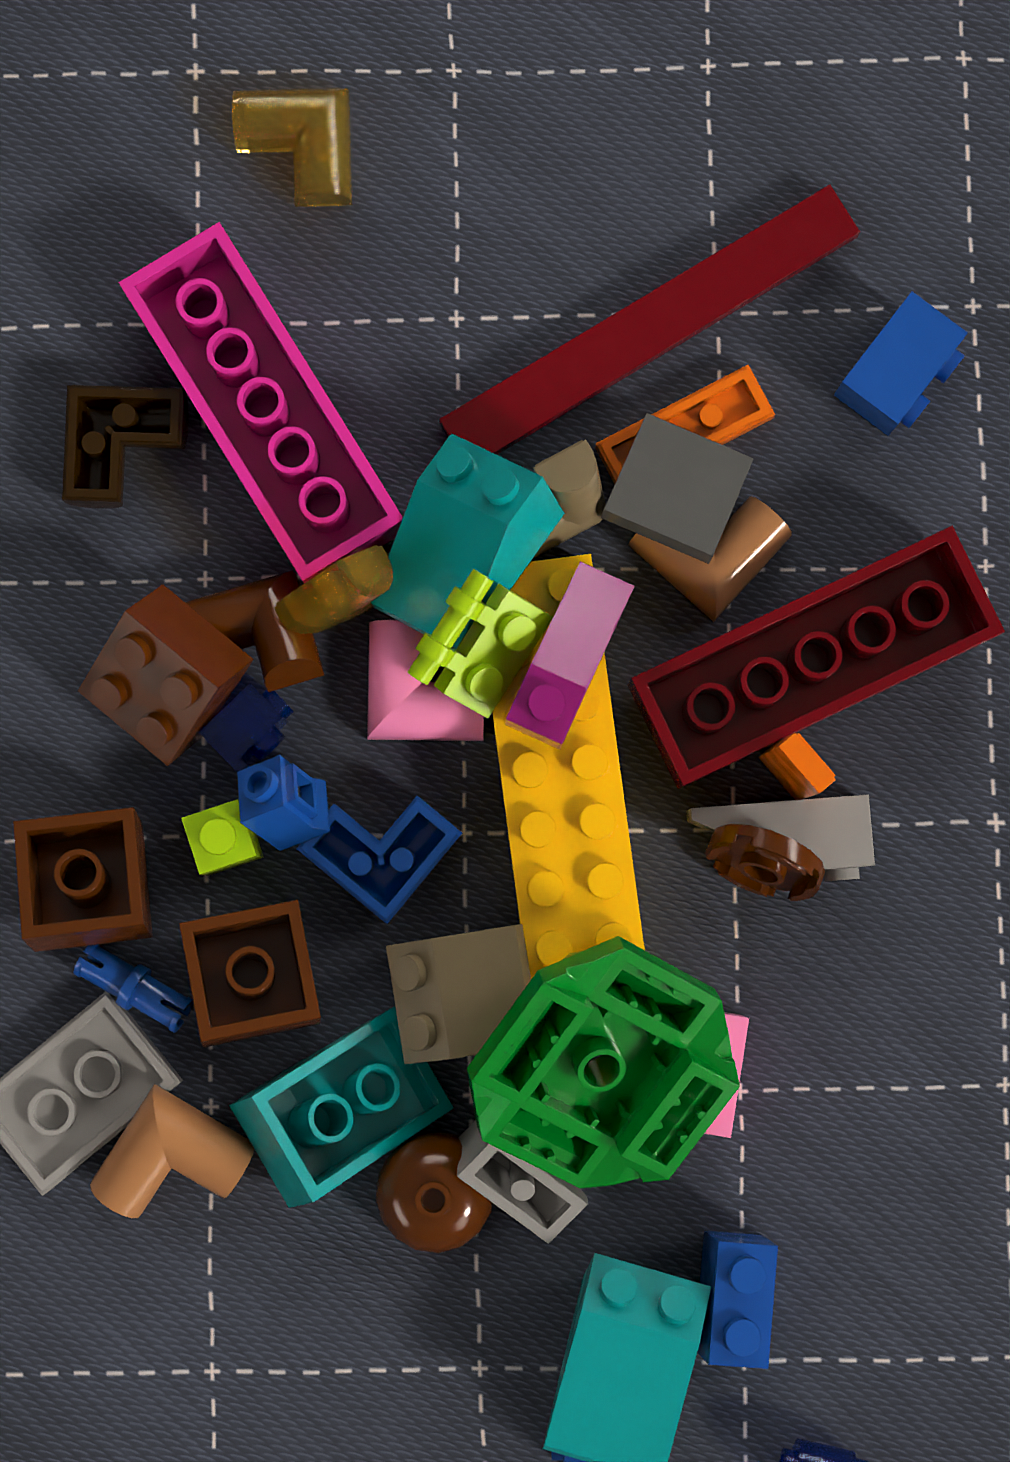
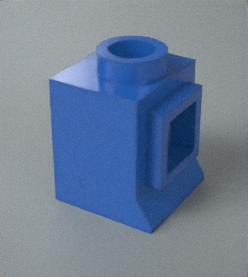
[237,755,330,851]

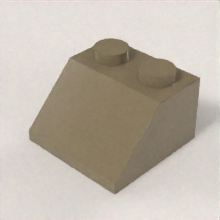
[386,924,531,1064]

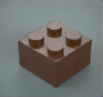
[78,584,254,766]
[13,807,153,952]
[179,900,321,1048]

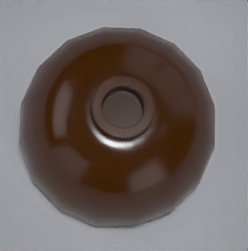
[376,1131,492,1253]

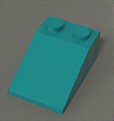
[371,433,565,649]
[229,1006,454,1208]
[542,1253,711,1462]

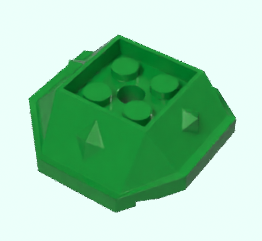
[467,936,740,1188]

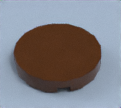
[705,824,825,901]

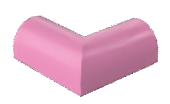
[367,620,484,741]

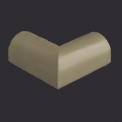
[533,439,606,558]

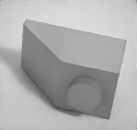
[457,1120,588,1244]

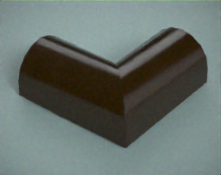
[62,385,188,509]

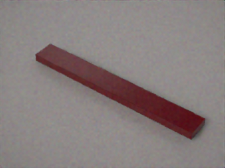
[439,184,860,455]

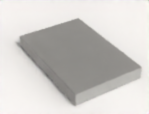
[0,991,183,1196]

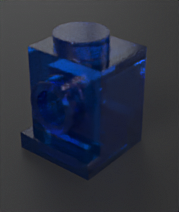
[199,683,294,772]

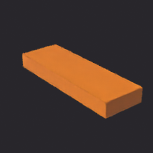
[595,365,775,484]
[758,732,836,800]

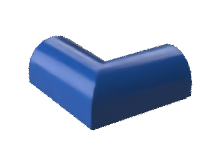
[296,796,462,924]

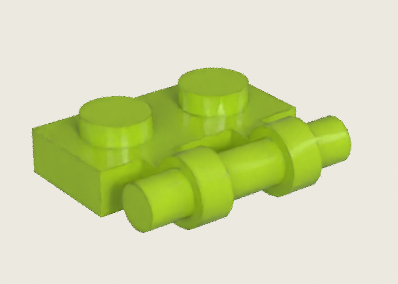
[408,568,553,719]

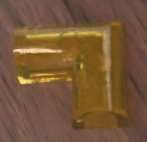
[232,88,352,207]
[274,545,393,634]

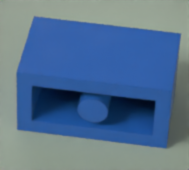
[834,291,968,436]
[697,1231,778,1369]

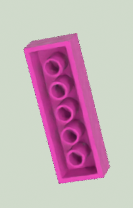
[118,222,403,591]

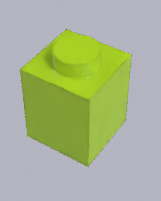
[181,799,264,876]

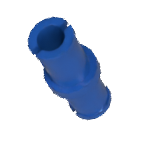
[73,944,194,1033]

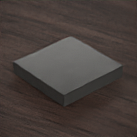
[601,413,754,564]

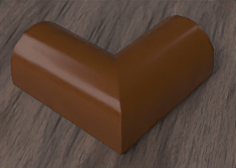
[185,571,325,692]

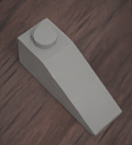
[686,794,875,882]

